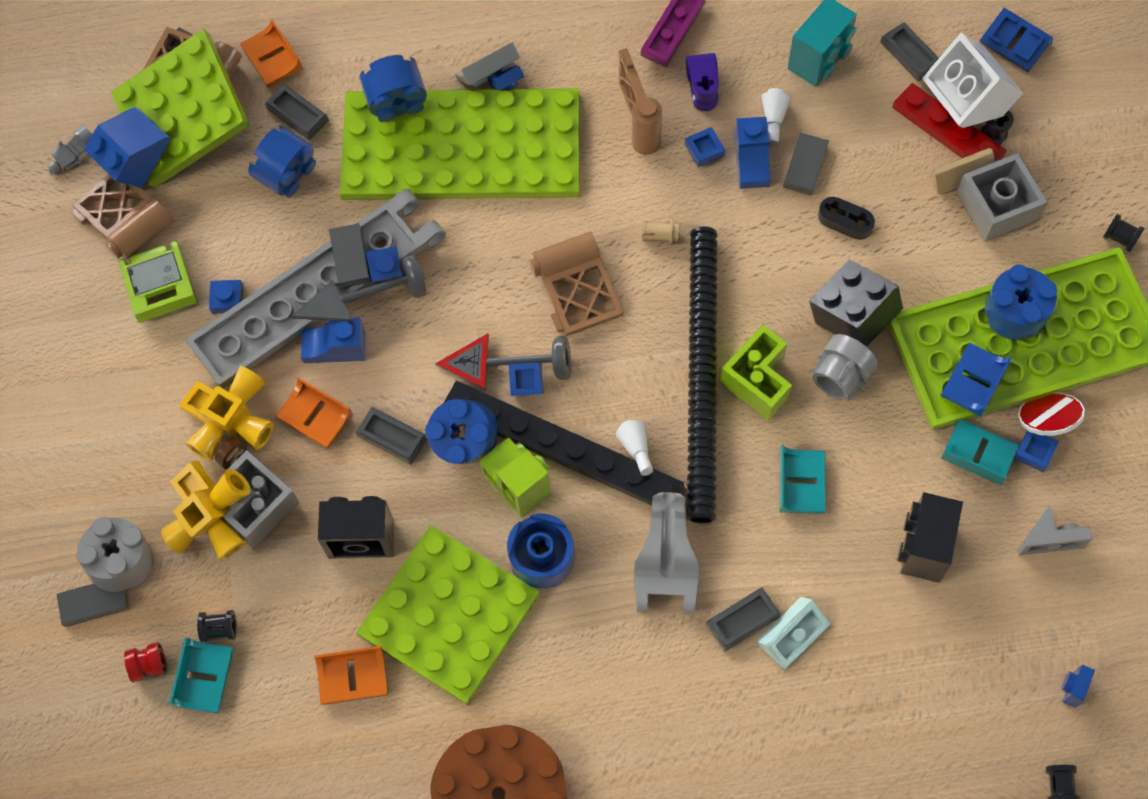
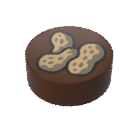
[215,437,247,470]

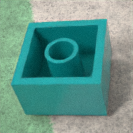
[787,0,857,87]

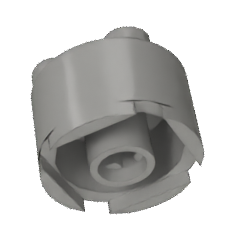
[76,517,153,592]

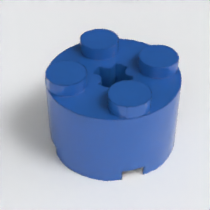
[359,55,427,122]
[248,125,316,198]
[984,265,1057,340]
[425,399,498,464]
[507,513,575,588]

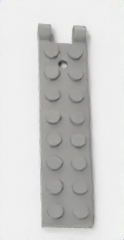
[185,189,446,388]

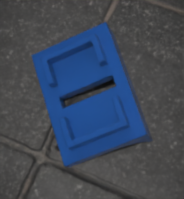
[980,7,1053,72]
[941,343,1012,417]

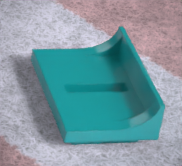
[941,420,1019,485]
[779,445,825,514]
[169,637,234,714]

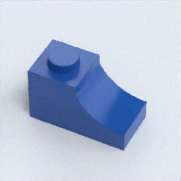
[734,117,770,189]
[301,317,366,363]

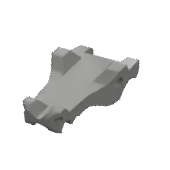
[634,492,700,614]

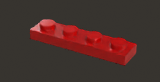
[892,83,1007,162]

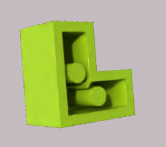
[720,324,792,421]
[479,437,551,518]

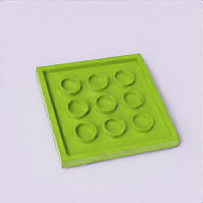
[111,29,250,188]
[356,525,540,706]

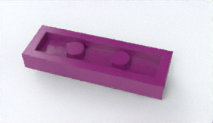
[641,0,706,67]

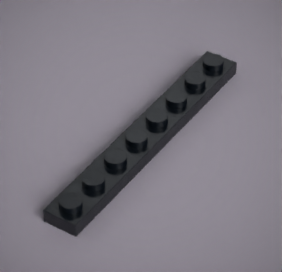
[444,380,684,506]

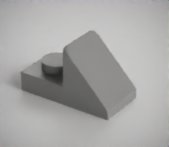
[1017,506,1092,556]

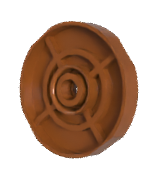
[430,725,568,799]

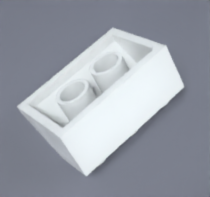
[922,32,1023,128]

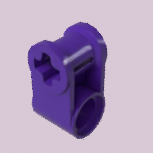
[686,53,719,111]

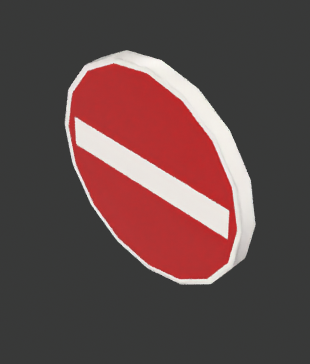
[1018,393,1085,436]

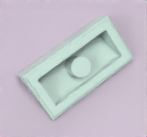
[756,597,831,670]

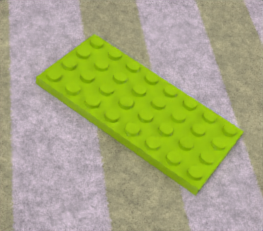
[340,88,579,200]
[888,247,1148,431]

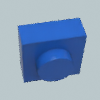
[487,65,525,91]
[685,127,725,167]
[365,246,403,284]
[209,280,243,314]
[508,362,544,396]
[1014,431,1059,473]
[1061,664,1095,708]

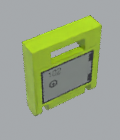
[118,240,198,323]

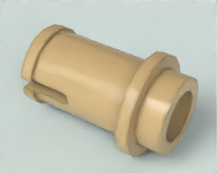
[642,220,680,244]

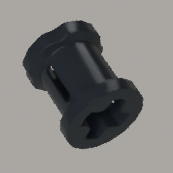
[981,110,1014,145]
[1103,213,1145,252]
[197,610,237,642]
[1046,765,1080,799]

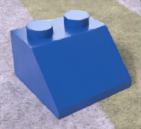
[84,107,171,189]

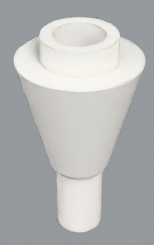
[761,88,791,145]
[616,420,653,476]

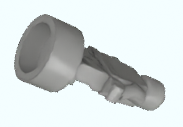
[48,125,93,174]

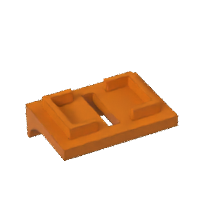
[240,19,303,88]
[276,377,353,449]
[314,646,388,705]

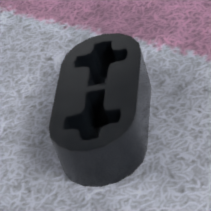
[818,197,875,240]

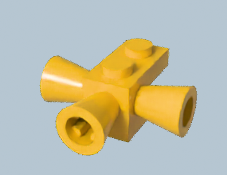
[179,366,274,462]
[161,460,251,561]

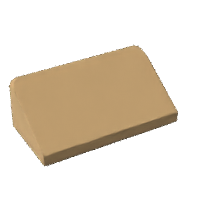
[931,148,995,194]

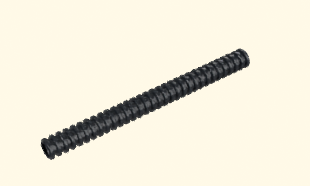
[687,226,717,524]

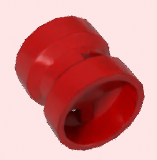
[124,642,167,683]

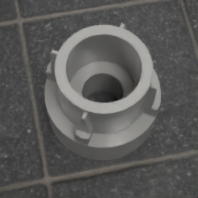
[812,334,878,400]

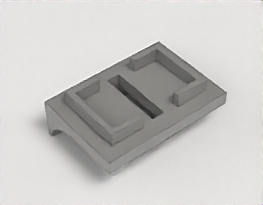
[455,42,520,87]

